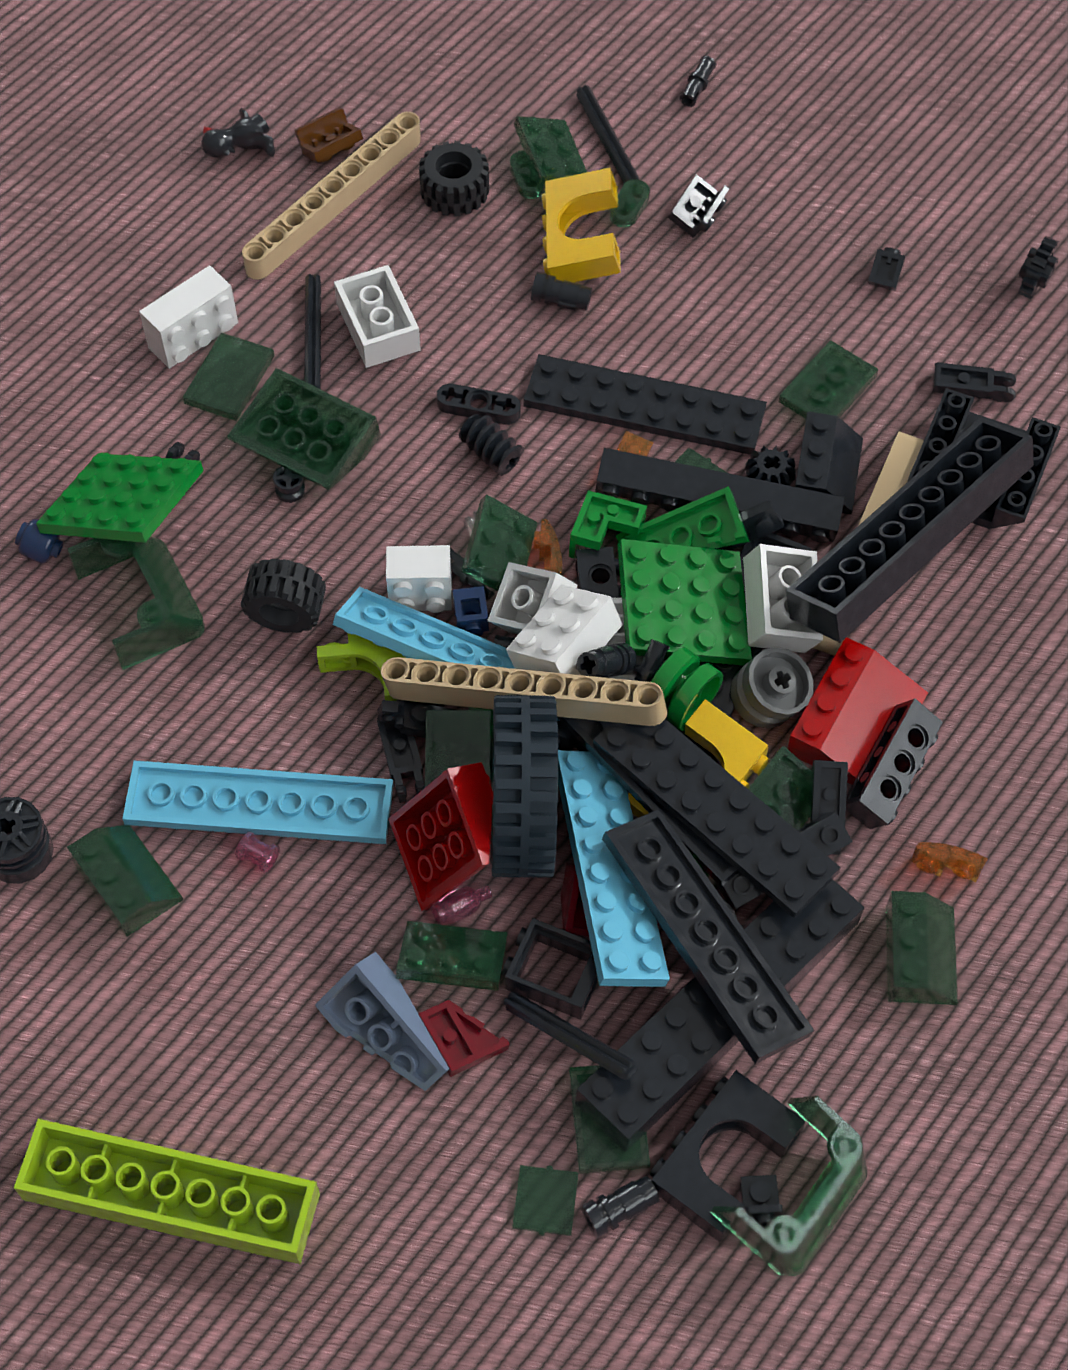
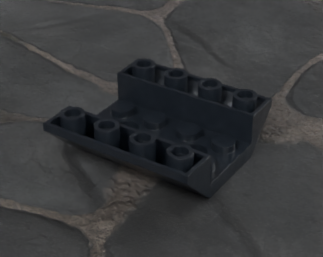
[907,388,1061,529]

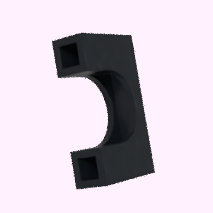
[649,1070,806,1243]

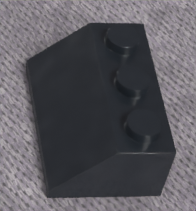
[795,411,863,515]

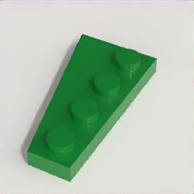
[616,486,749,549]

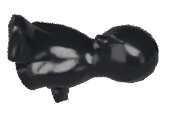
[201,108,275,158]

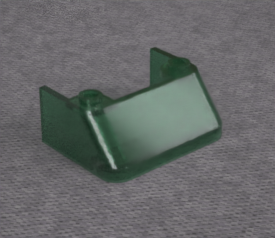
[67,537,205,670]
[710,1096,868,1276]

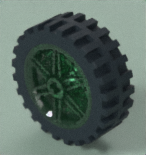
[491,695,558,878]

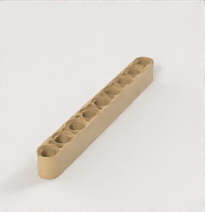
[242,112,421,280]
[813,432,924,656]
[381,657,667,726]

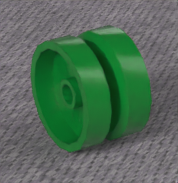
[648,647,723,732]

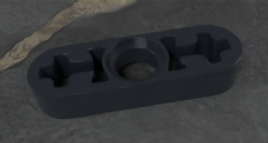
[437,384,521,425]

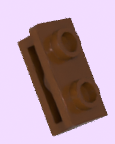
[295,107,363,163]

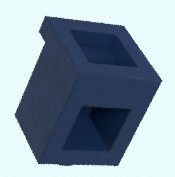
[453,586,489,637]

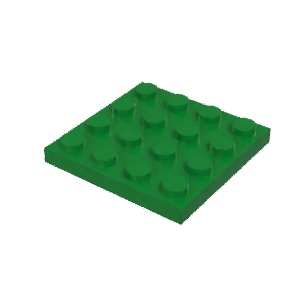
[36,452,204,543]
[617,539,752,666]

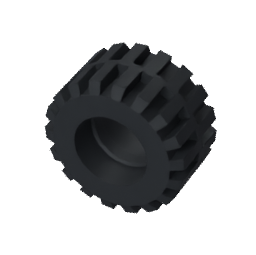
[419,141,489,217]
[241,559,326,633]

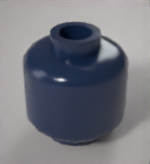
[15,519,64,564]

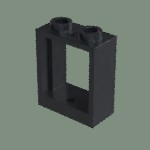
[502,918,598,1020]

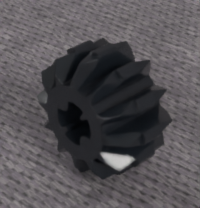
[745,445,796,486]

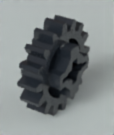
[1018,236,1059,299]

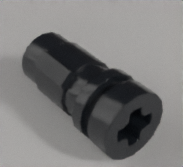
[531,272,592,311]
[577,643,637,677]
[581,1176,660,1238]

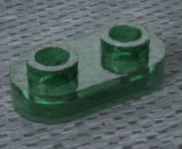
[510,150,546,199]
[610,179,650,228]

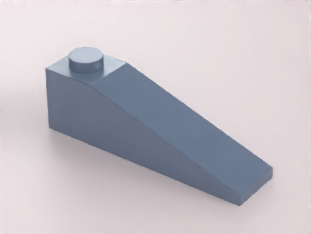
[315,952,449,1091]

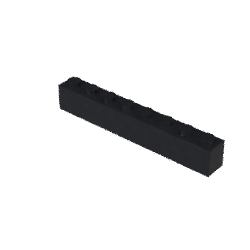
[595,448,845,543]

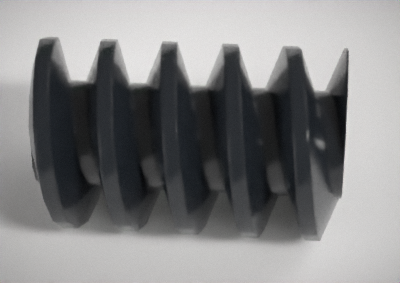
[459,414,524,476]

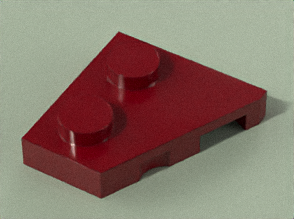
[418,1000,510,1077]

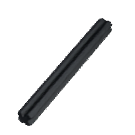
[576,85,639,189]
[304,274,321,394]
[503,991,637,1080]

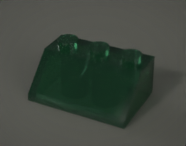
[67,825,183,937]
[886,891,958,1005]

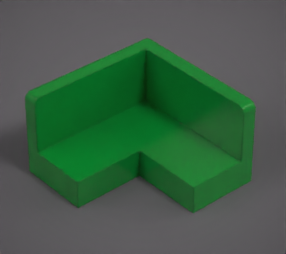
[569,490,647,559]

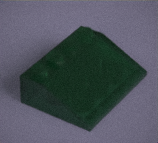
[227,368,381,490]

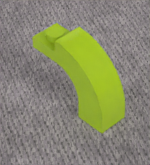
[317,633,416,702]

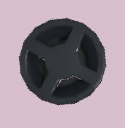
[273,464,305,503]

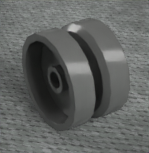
[731,647,813,729]

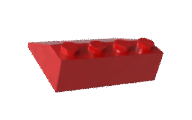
[786,637,928,785]
[388,762,494,911]

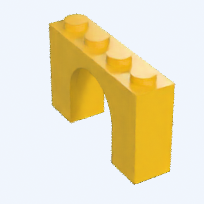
[542,168,621,282]
[628,699,769,818]

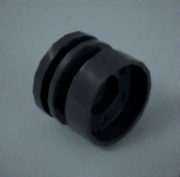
[0,797,54,884]

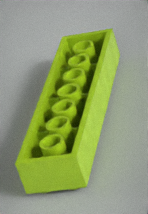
[14,1119,320,1264]

